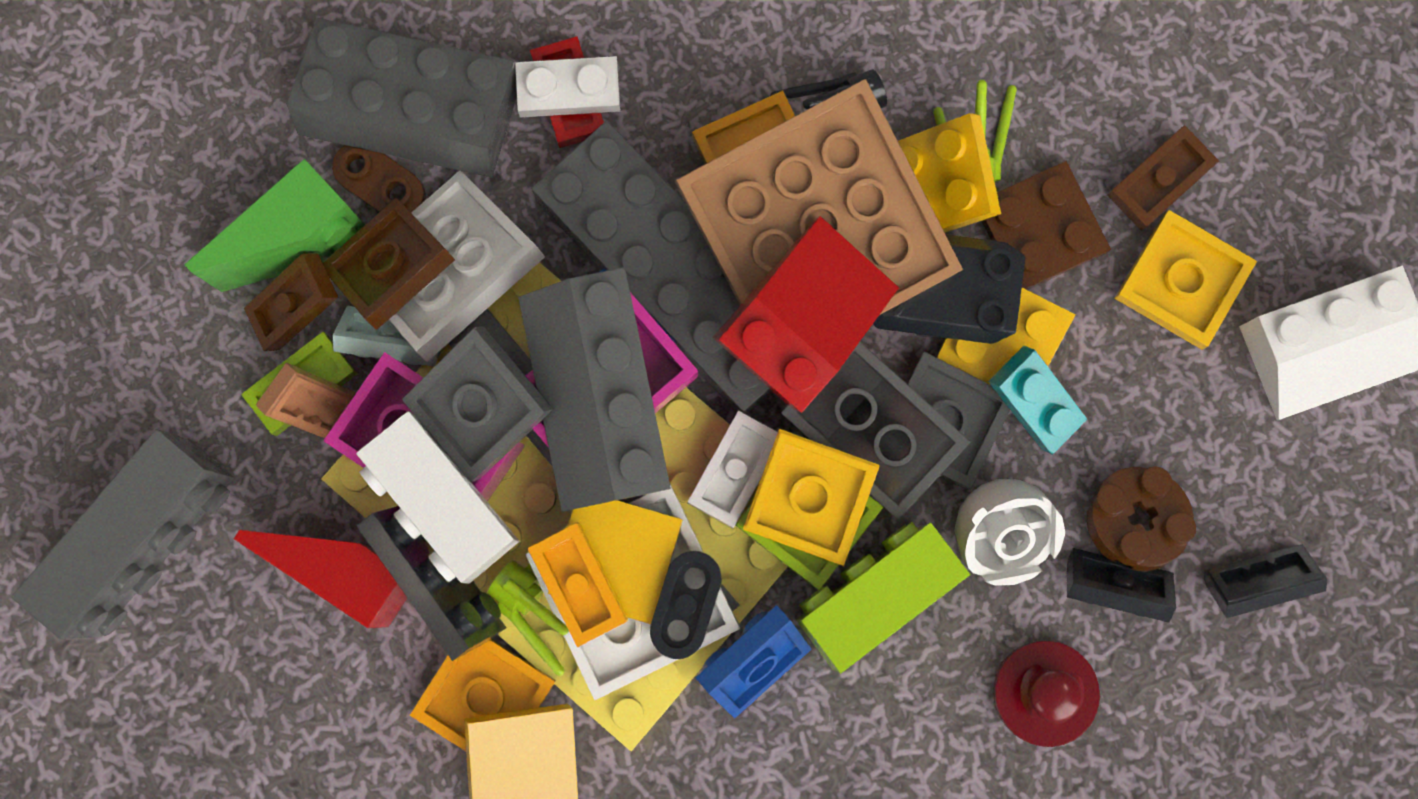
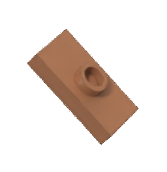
[256,362,356,438]

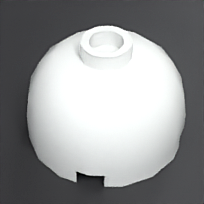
[954,479,1065,585]

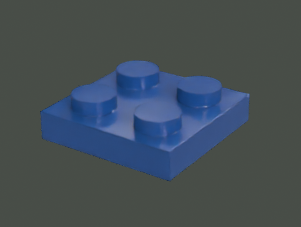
[696,605,812,719]

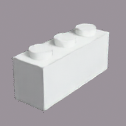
[356,411,520,584]

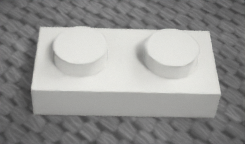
[515,56,620,117]
[687,411,778,528]

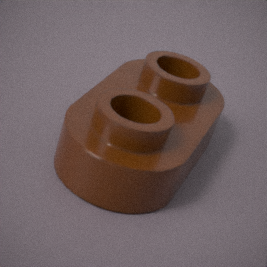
[332,145,426,212]

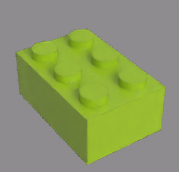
[795,522,971,674]

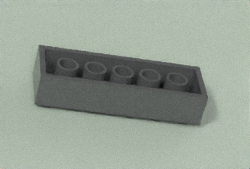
[531,120,772,415]

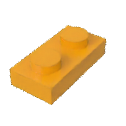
[527,523,629,647]

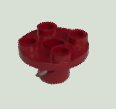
[993,641,1100,747]

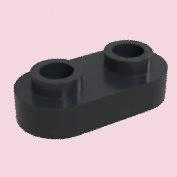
[650,551,722,659]

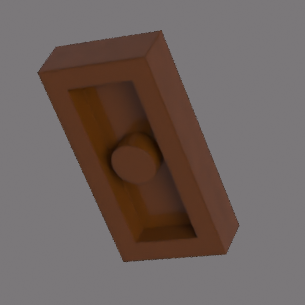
[1107,125,1219,231]
[244,253,339,351]

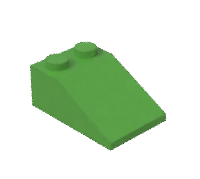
[184,159,365,292]

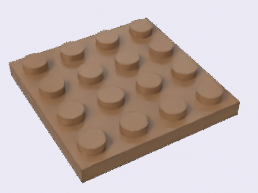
[674,79,963,315]

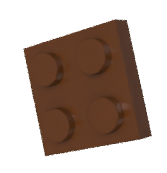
[982,161,1111,290]
[323,198,455,331]

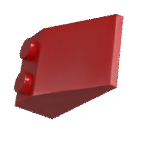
[712,216,899,413]
[233,530,407,628]

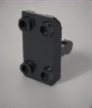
[873,234,1026,344]

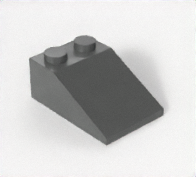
[781,342,970,520]

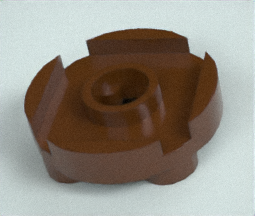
[1086,466,1196,572]

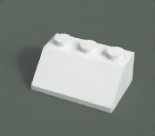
[1239,265,1418,420]

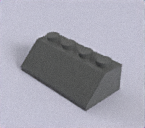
[518,267,671,512]

